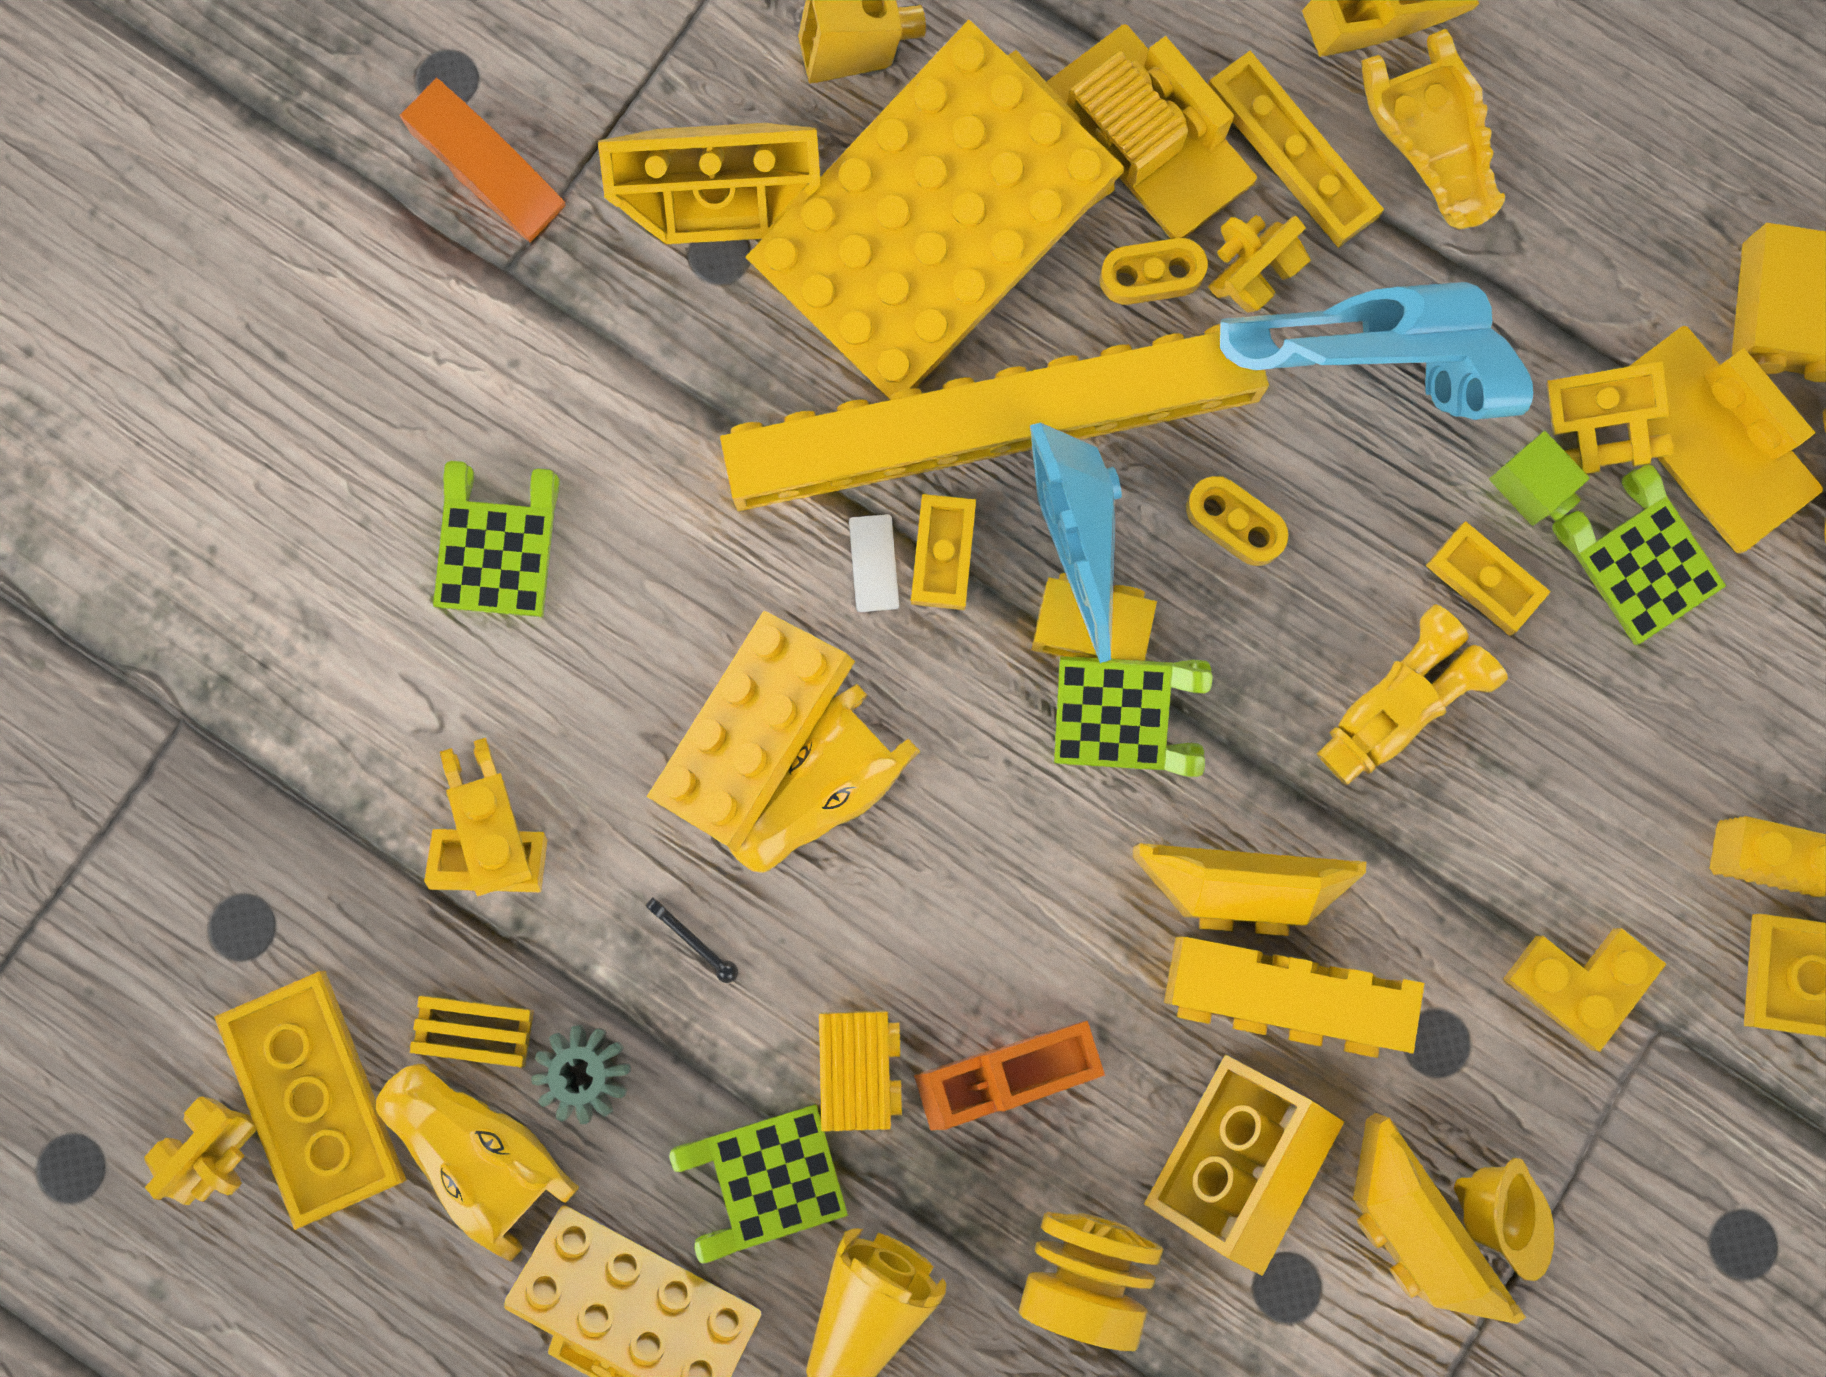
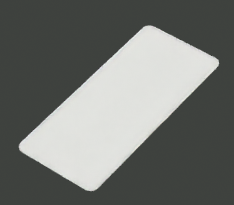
[849,514,899,612]

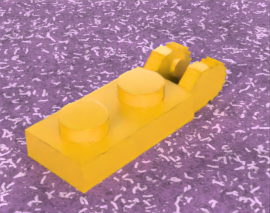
[440,737,533,897]

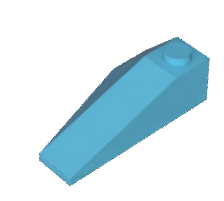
[1030,423,1122,663]

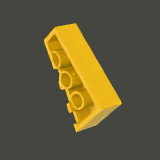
[1164,937,1425,1058]

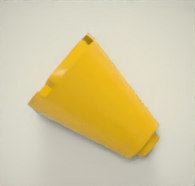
[806,1228,947,1377]

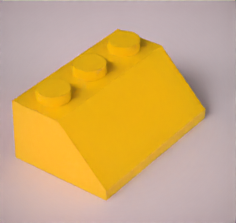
[1144,1054,1344,1276]

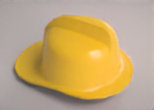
[1453,1158,1554,1281]

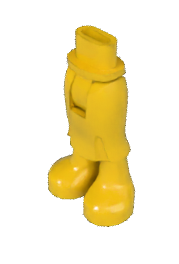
[1316,604,1508,786]

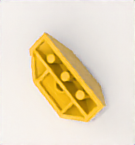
[598,123,821,244]
[1133,843,1367,936]
[1353,1113,1526,1324]

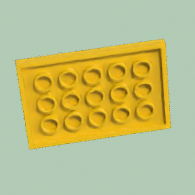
[745,19,1124,399]

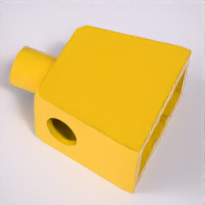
[798,0,926,84]

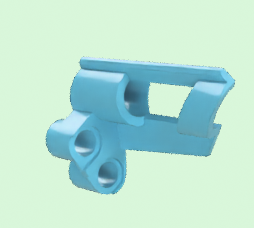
[1220,282,1534,420]

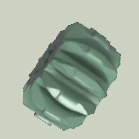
[531,1025,631,1124]

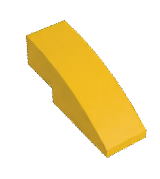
[1302,0,1479,57]

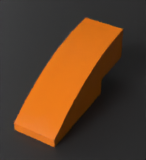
[399,77,566,243]
[914,1021,1105,1130]

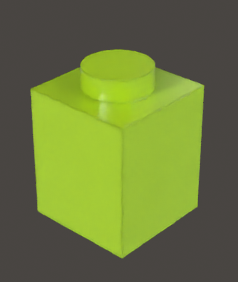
[1489,430,1590,526]

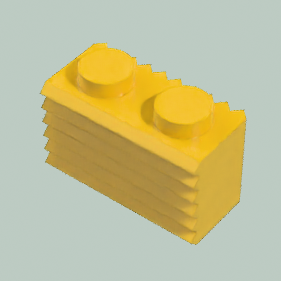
[1067,51,1188,187]
[1709,816,1826,897]
[819,1011,902,1131]

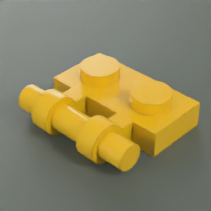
[1546,361,1674,474]

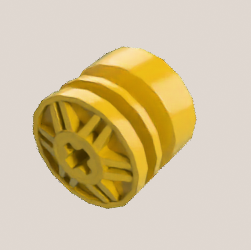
[1018,1212,1163,1351]

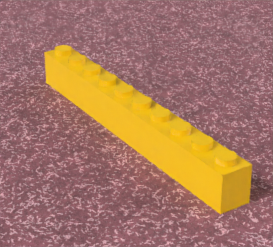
[720,324,1269,512]

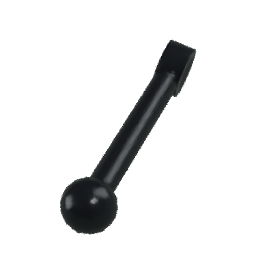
[645,897,738,983]

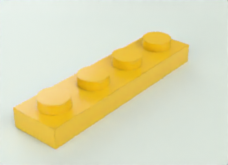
[1208,50,1384,248]

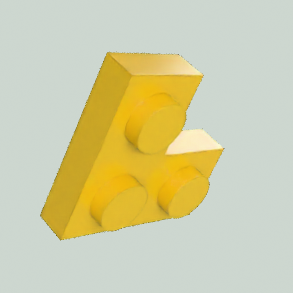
[1503,928,1666,1052]

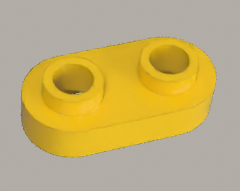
[1099,238,1208,305]
[1186,476,1288,566]

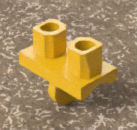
[1207,215,1311,313]
[144,1096,257,1205]

